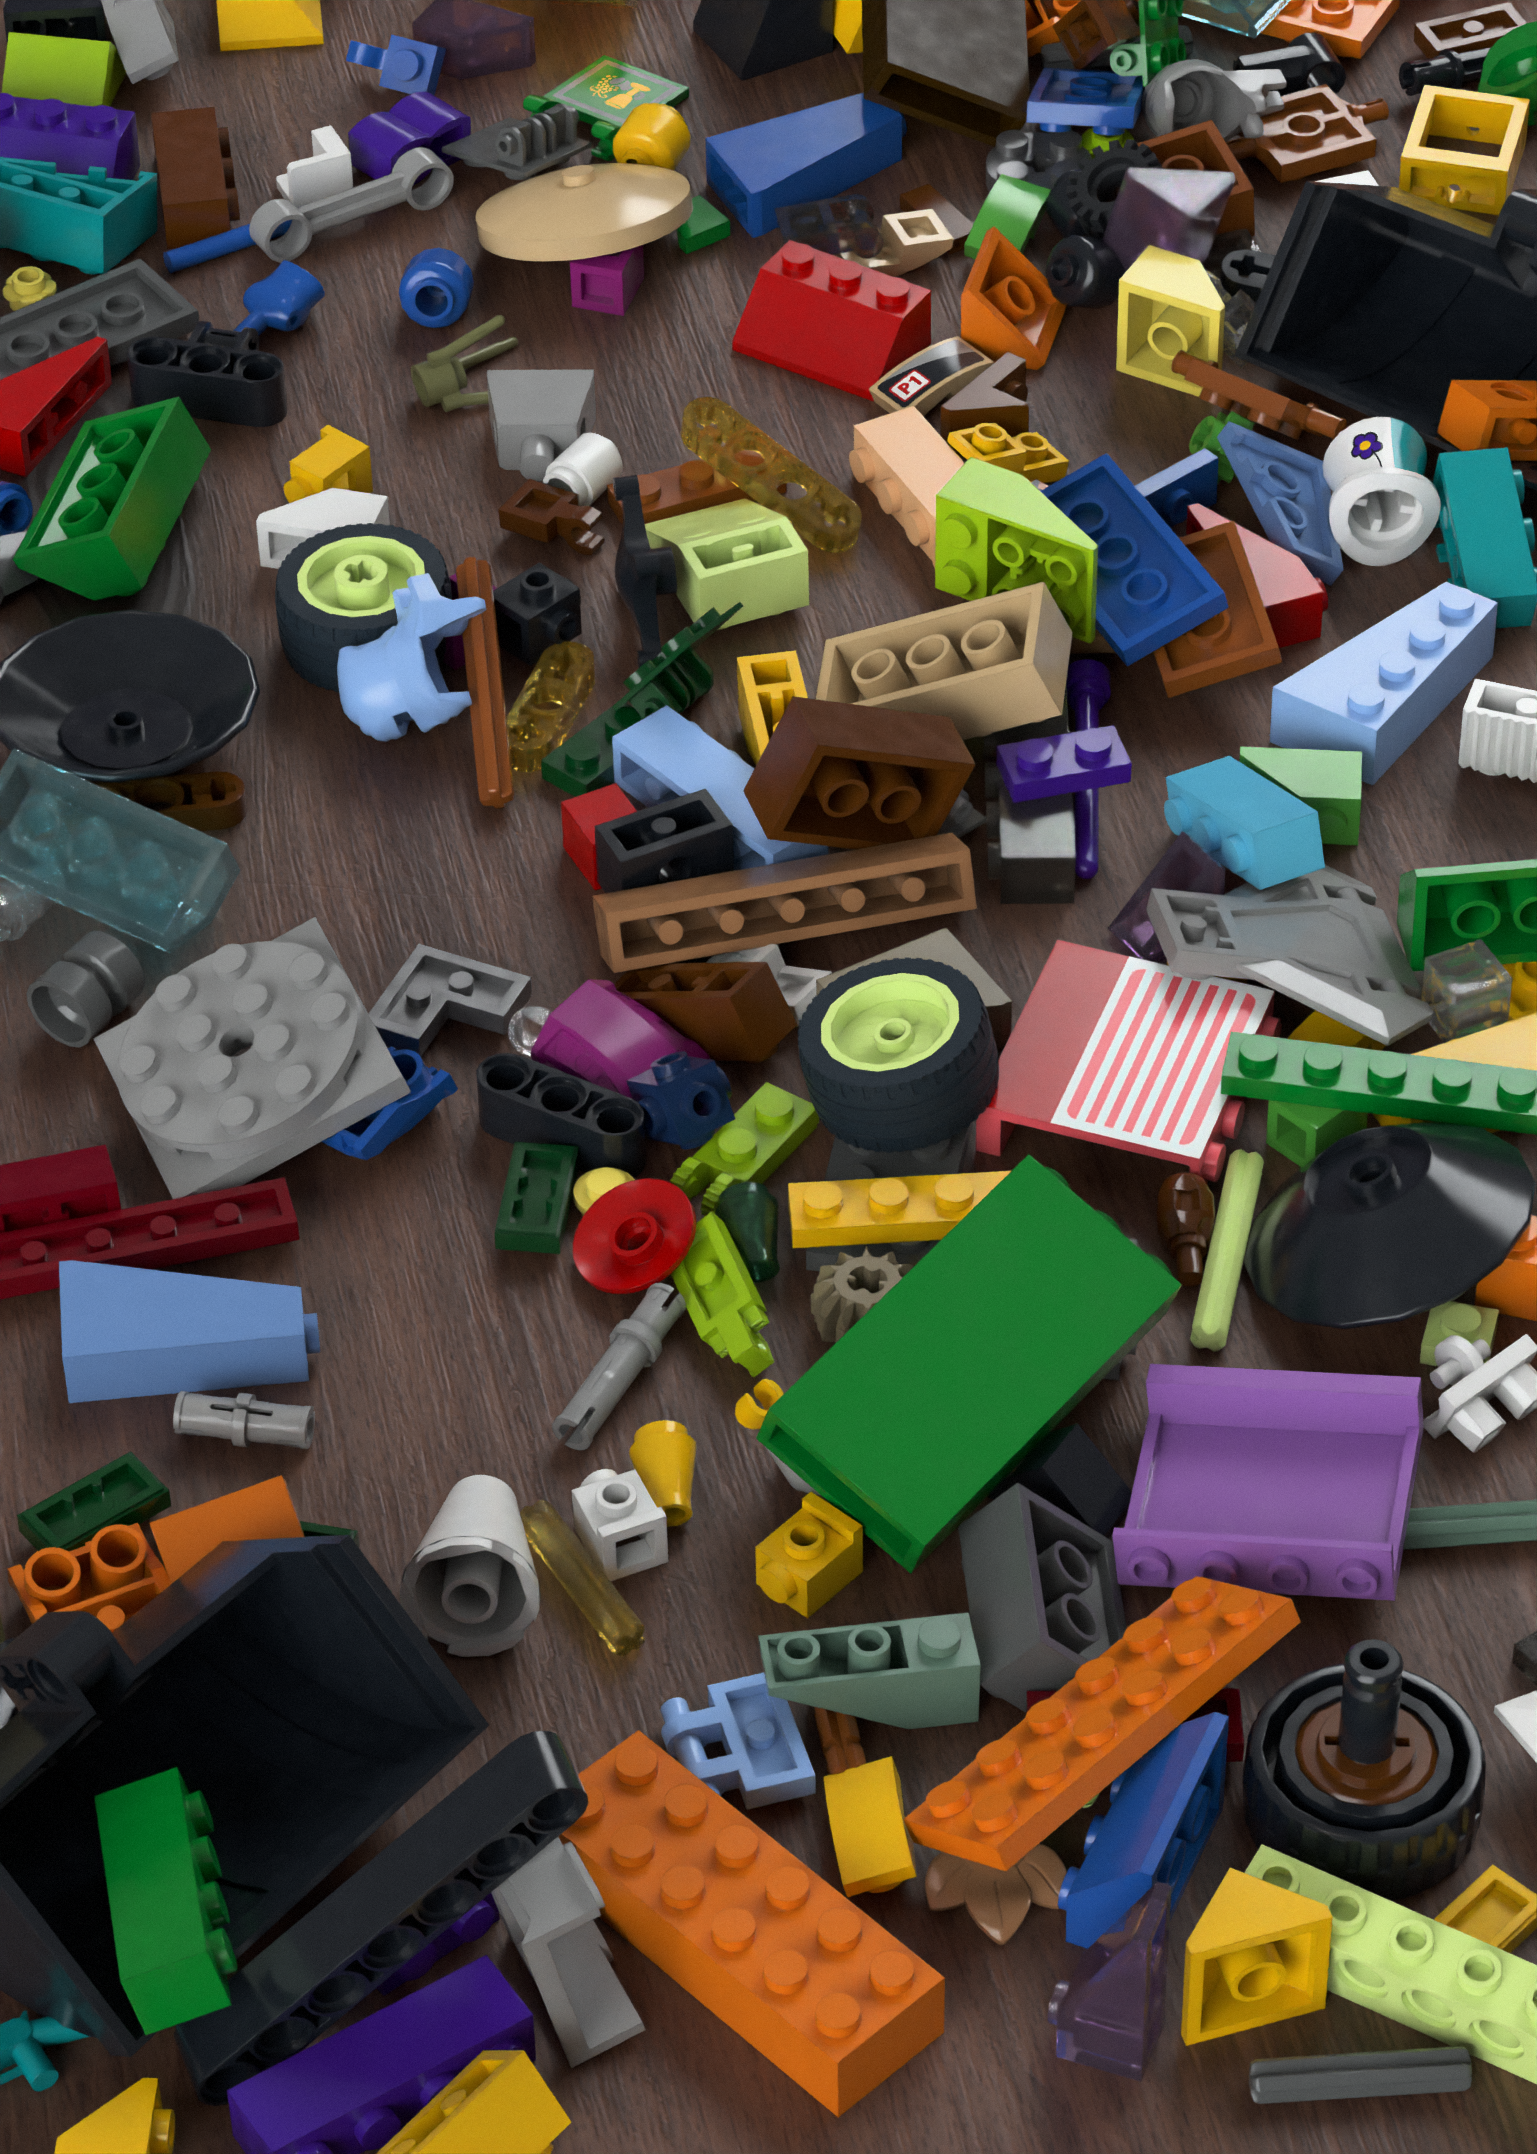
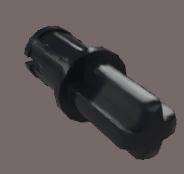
[1399,47,1491,96]

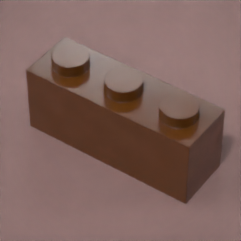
[151,107,240,249]

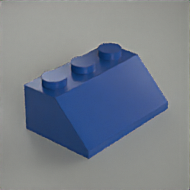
[1058,1712,1229,1968]

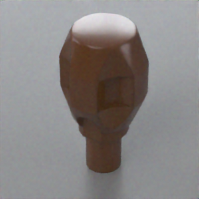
[1157,1172,1215,1287]

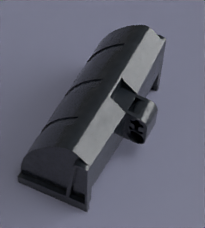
[1235,181,1537,490]
[0,1535,489,2057]

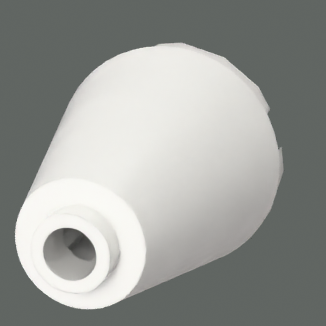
[400,1475,541,1657]

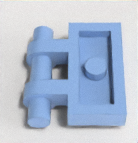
[660,1673,816,1810]

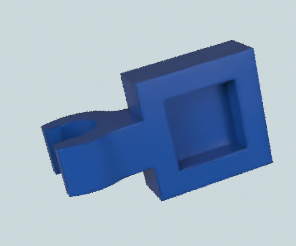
[346,34,446,96]

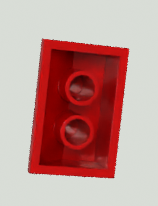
[732,240,931,402]

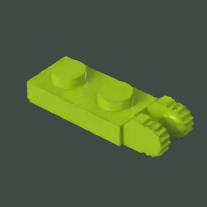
[670,1082,819,1218]

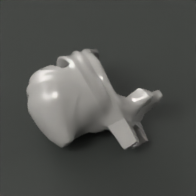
[1142,59,1287,142]

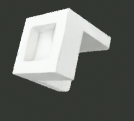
[276,125,353,208]

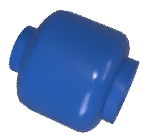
[399,248,474,328]

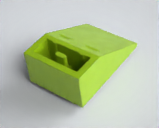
[935,457,1098,644]

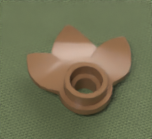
[925,1843,1067,1945]

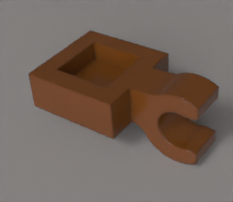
[498,479,605,555]

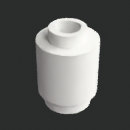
[542,433,623,506]

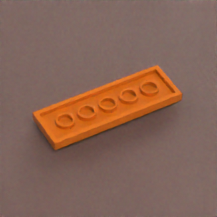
[903,1576,1301,1871]

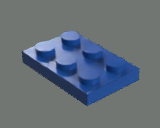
[1026,68,1146,135]

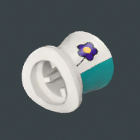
[1322,417,1441,566]

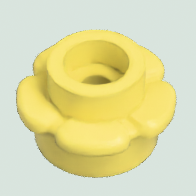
[3,266,57,311]

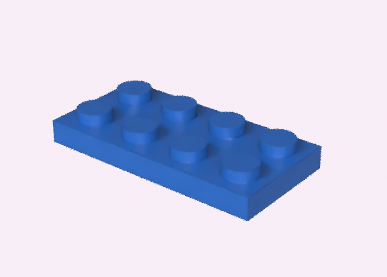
[1040,453,1229,667]

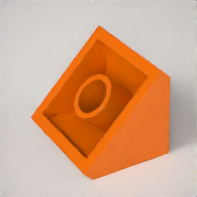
[961,226,1067,370]

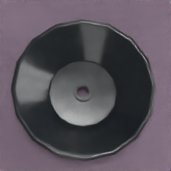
[0,610,260,783]
[1244,1121,1536,1329]

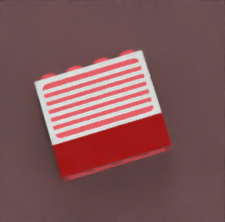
[976,940,1282,1183]

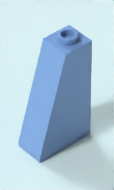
[59,1260,320,1403]

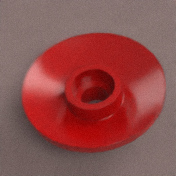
[573,1178,696,1294]

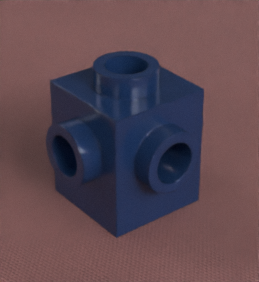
[626,1051,735,1149]

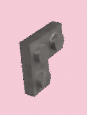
[368,944,532,1056]

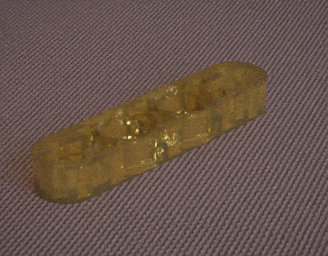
[681,397,862,553]

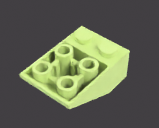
[645,498,809,630]

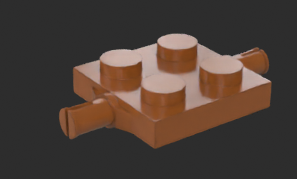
[1226,84,1389,183]
[1171,350,1347,440]

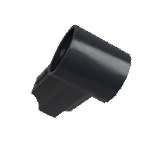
[1233,33,1346,96]

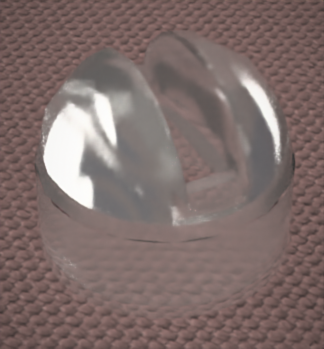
[508,1006,553,1056]

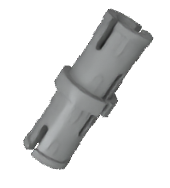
[173,1391,315,1449]

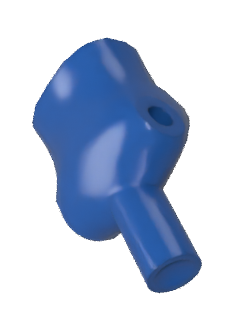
[233,260,325,336]

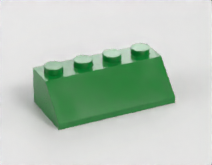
[13,396,211,601]
[1397,859,1537,972]

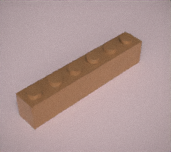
[592,833,977,973]

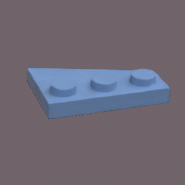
[1217,421,1344,585]

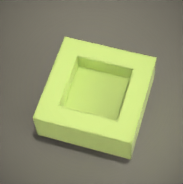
[1420,1301,1499,1366]

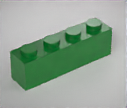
[94,1767,237,2035]

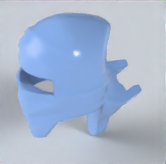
[337,573,487,742]

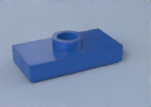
[1135,448,1219,528]

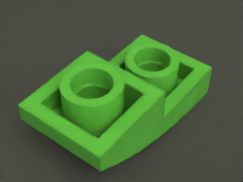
[964,174,1051,259]

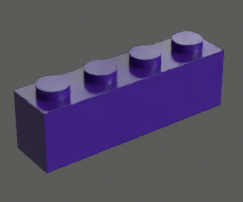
[227,1955,536,2154]

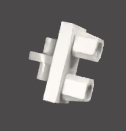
[1423,1334,1537,1453]

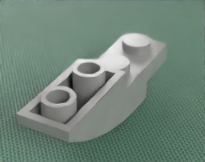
[101,0,179,84]

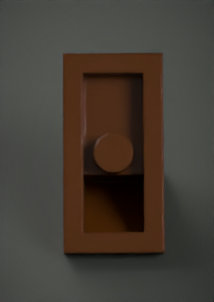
[941,352,1029,455]

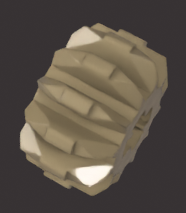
[811,1247,913,1342]

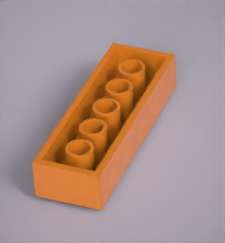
[558,1730,945,2118]

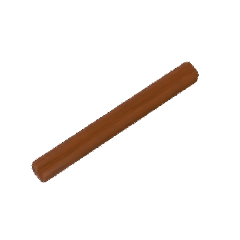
[456,556,515,809]

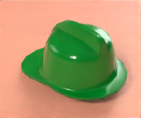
[1478,21,1537,126]

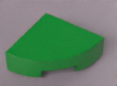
[676,195,731,254]

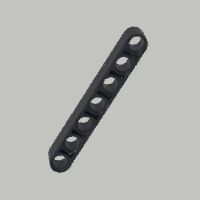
[174,1731,589,2106]

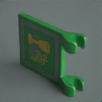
[523,55,689,161]

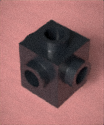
[493,563,582,666]

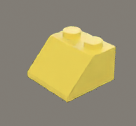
[1116,245,1225,397]

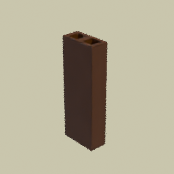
[900,184,973,254]

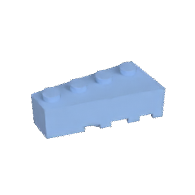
[1270,582,1498,786]

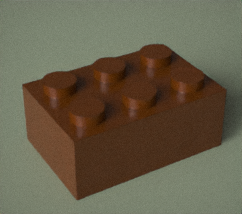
[743,696,976,849]

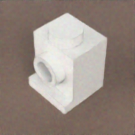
[572,1469,668,1583]

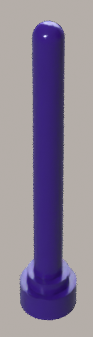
[1064,659,1111,879]

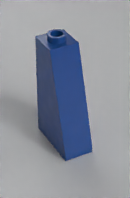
[705,92,907,238]

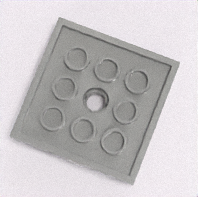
[93,917,411,1199]

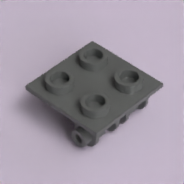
[442,104,592,180]

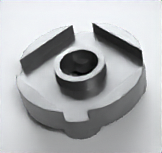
[986,130,1092,212]

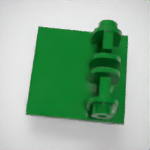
[1110,0,1186,87]

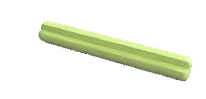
[1190,1149,1264,1352]

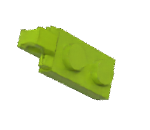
[671,1211,775,1377]

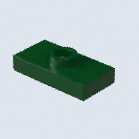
[494,1142,580,1254]
[17,1451,171,1551]

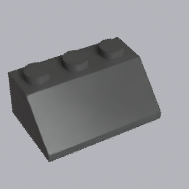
[958,1483,1127,1712]

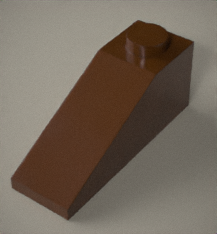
[1053,0,1140,70]
[614,962,797,1064]

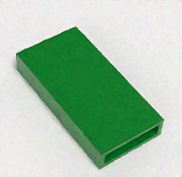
[756,1154,1182,1574]

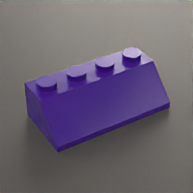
[0,93,141,180]

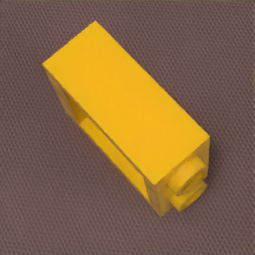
[1399,85,1530,215]

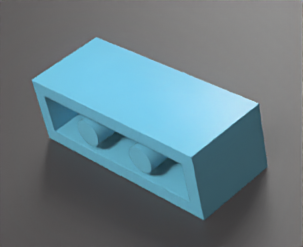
[1164,756,1325,890]

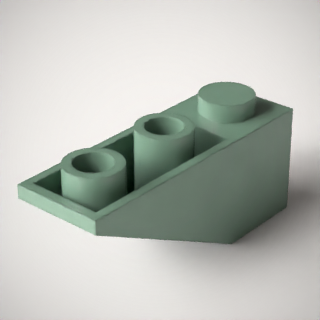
[758,1612,981,1729]

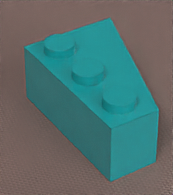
[0,157,157,274]
[1433,447,1537,629]

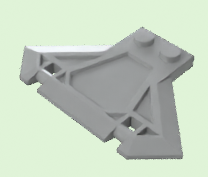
[1146,865,1433,1046]

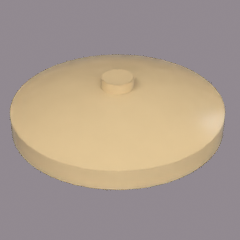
[476,163,693,262]

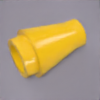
[629,1420,696,1527]

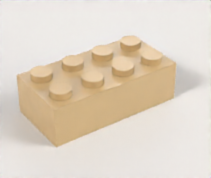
[816,582,1073,740]

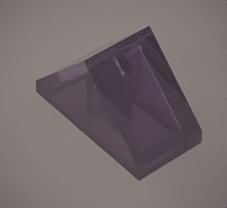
[1108,831,1225,963]

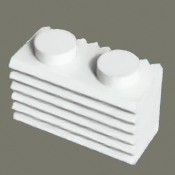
[1458,679,1537,783]

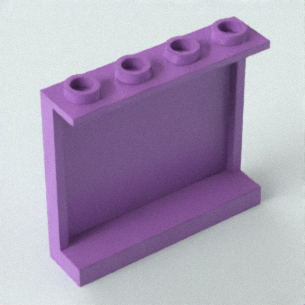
[1112,1364,1424,1601]

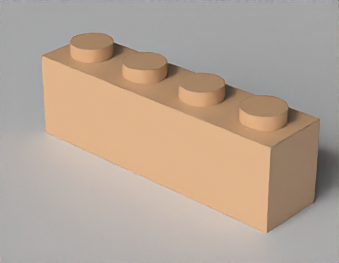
[849,406,964,568]

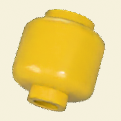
[613,103,691,171]

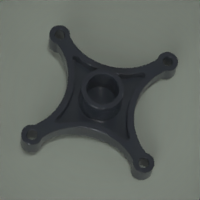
[613,475,677,668]

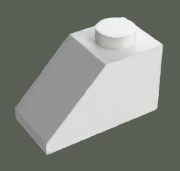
[256,488,390,569]

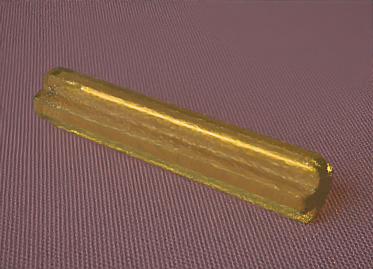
[520,1500,645,1656]

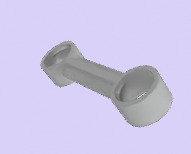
[249,147,454,262]

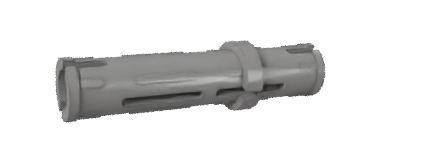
[552,1283,686,1450]

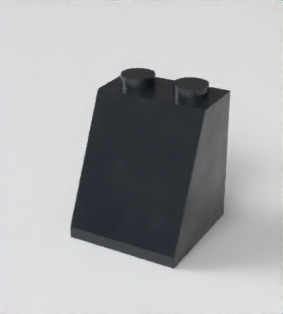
[693,0,833,81]

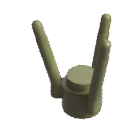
[411,315,518,412]

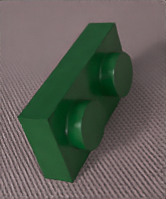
[541,704,642,797]

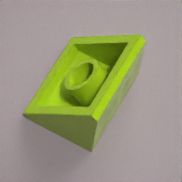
[1,32,126,107]

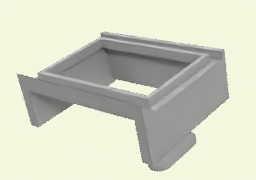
[491,1837,645,2068]

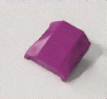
[531,979,710,1099]

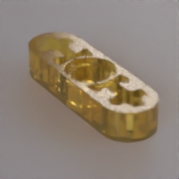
[506,642,595,772]

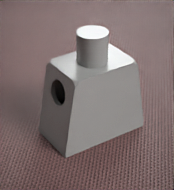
[487,369,596,482]

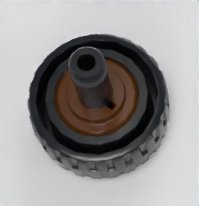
[1243,1639,1486,1901]

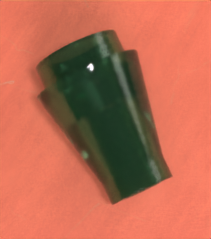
[715,1182,780,1283]

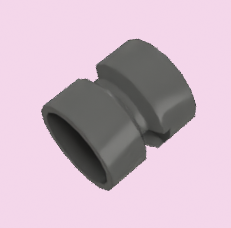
[26,931,145,1047]

